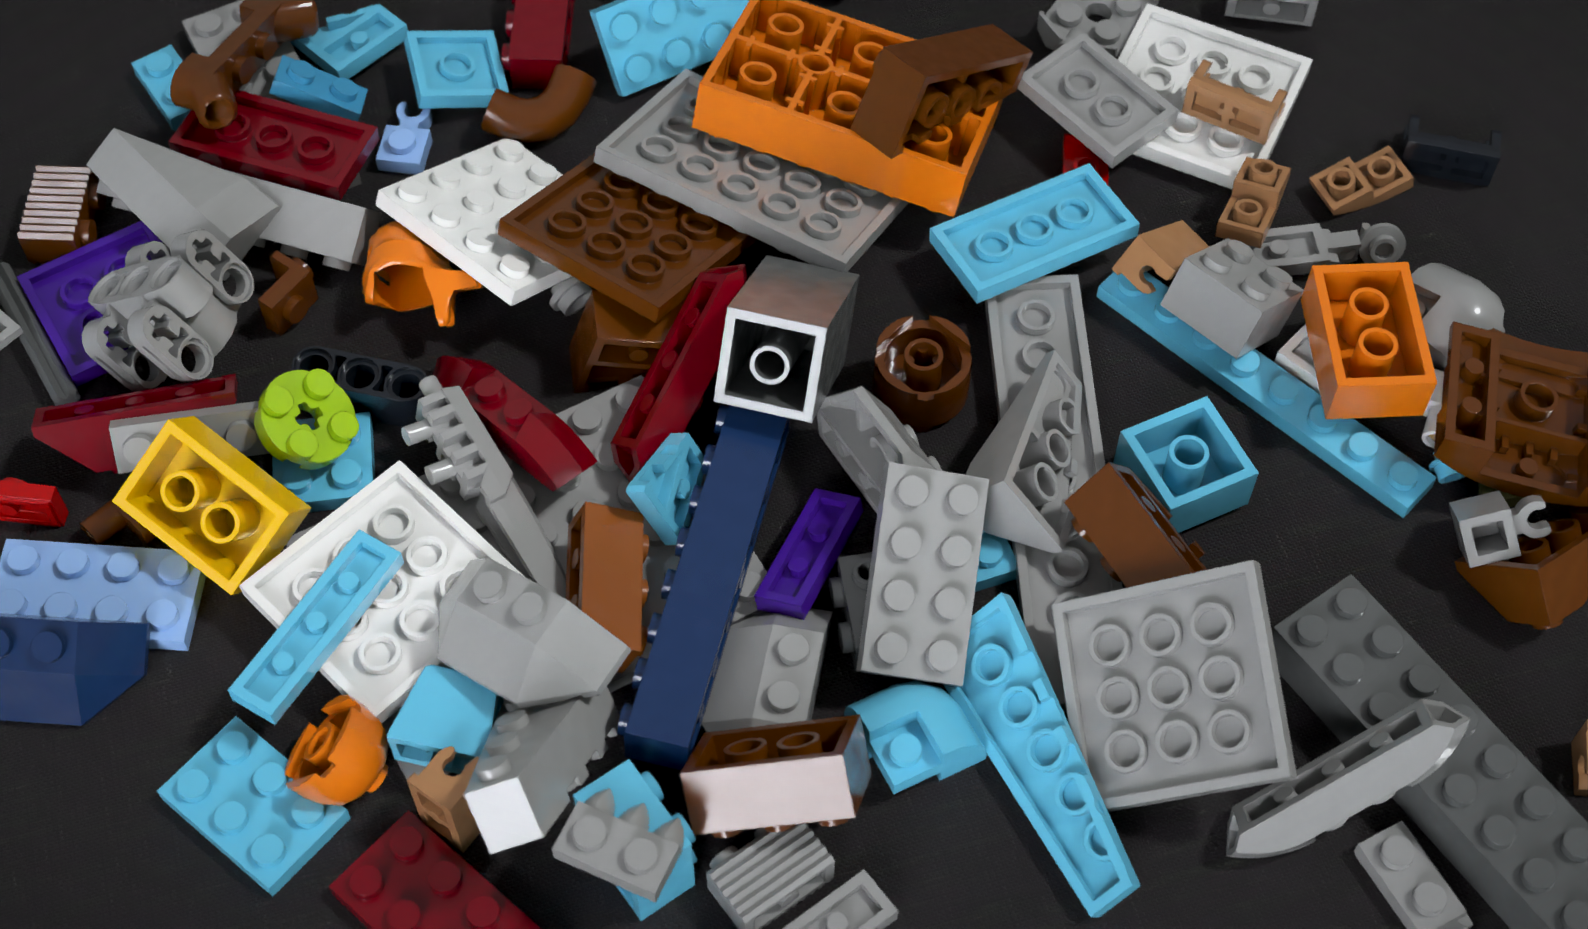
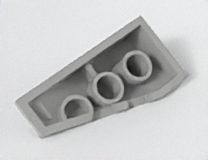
[86,128,281,281]

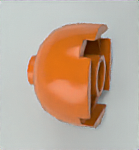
[285,695,388,805]

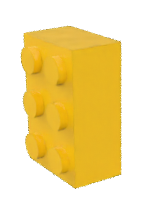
[112,416,311,595]

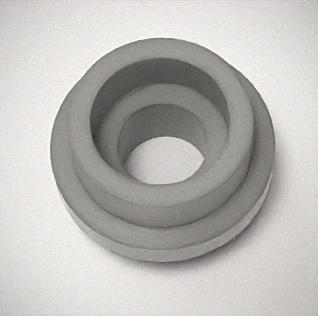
[549,276,593,316]

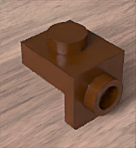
[258,250,319,336]

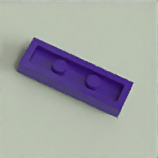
[754,488,863,620]

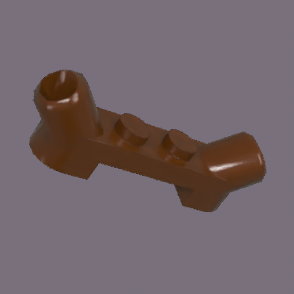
[170,0,319,130]

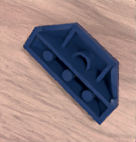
[0,613,151,726]

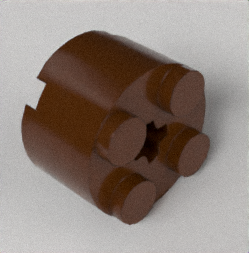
[872,315,972,433]

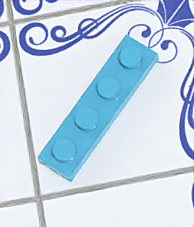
[228,529,404,725]

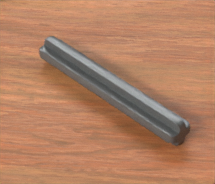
[0,262,80,406]

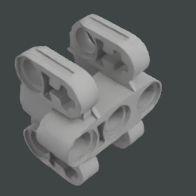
[82,229,254,391]

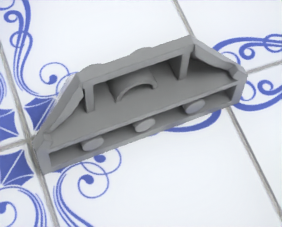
[817,386,942,513]
[438,557,631,708]
[701,608,833,733]

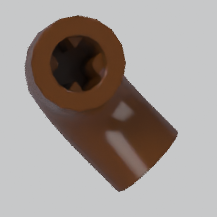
[480,64,597,144]

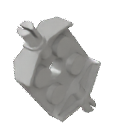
[1037,0,1159,59]

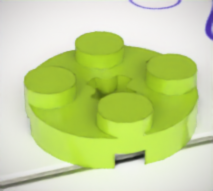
[254,369,359,470]

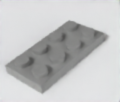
[856,462,989,687]

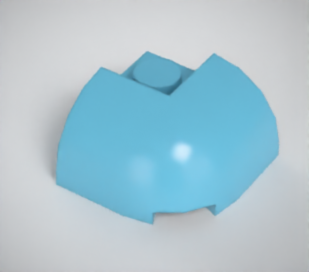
[844,680,987,794]

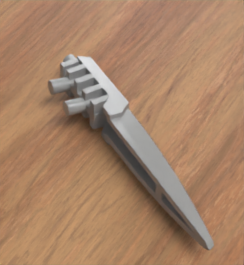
[401,375,566,598]

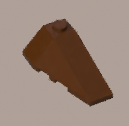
[1455,506,1588,630]

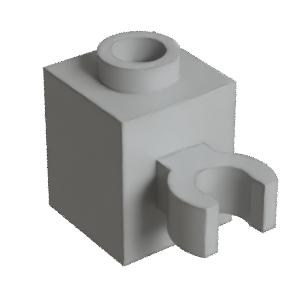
[1449,490,1552,568]

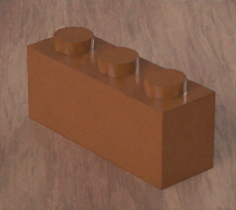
[565,501,649,673]

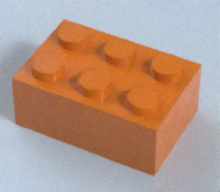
[1301,262,1437,420]

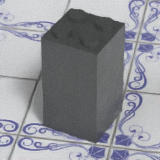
[713,255,860,423]

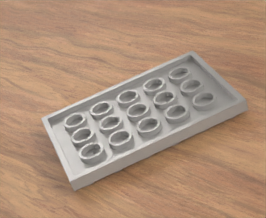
[594,69,909,272]

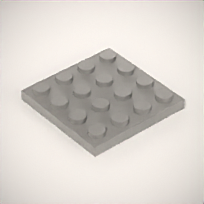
[1051,560,1297,812]

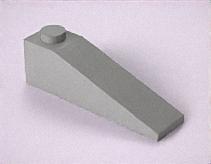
[966,350,1082,554]

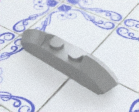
[1226,698,1470,858]

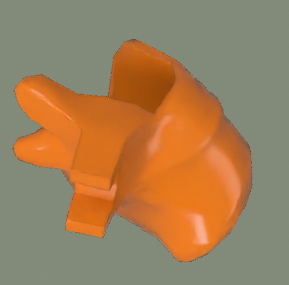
[362,220,483,327]

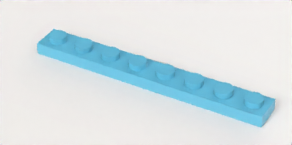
[1096,272,1437,518]

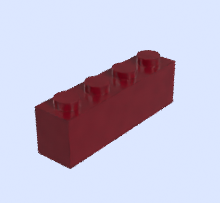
[502,0,575,89]

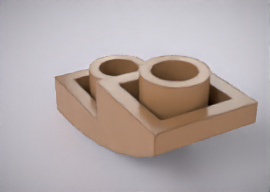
[1309,145,1414,215]
[1215,157,1291,248]

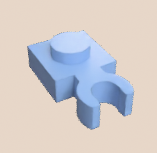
[375,102,433,175]

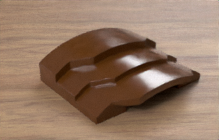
[1434,321,1588,507]

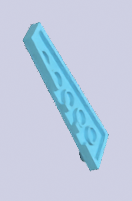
[944,592,1141,918]

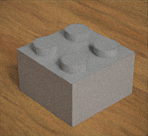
[1160,238,1304,359]

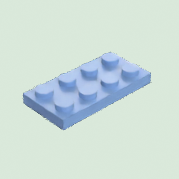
[0,538,206,651]

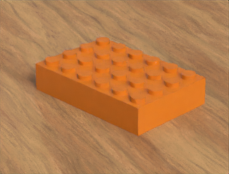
[692,0,1003,217]

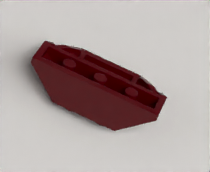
[31,373,238,474]

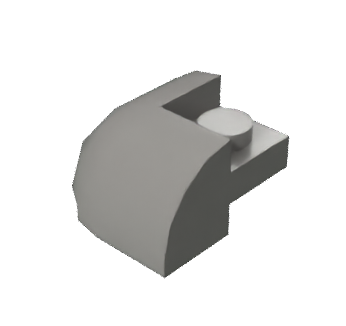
[1411,263,1506,371]

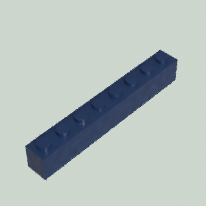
[617,404,791,771]

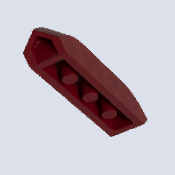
[610,264,747,482]
[433,355,598,492]

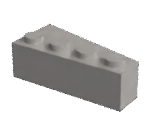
[464,686,620,854]

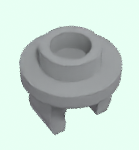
[1359,222,1406,263]

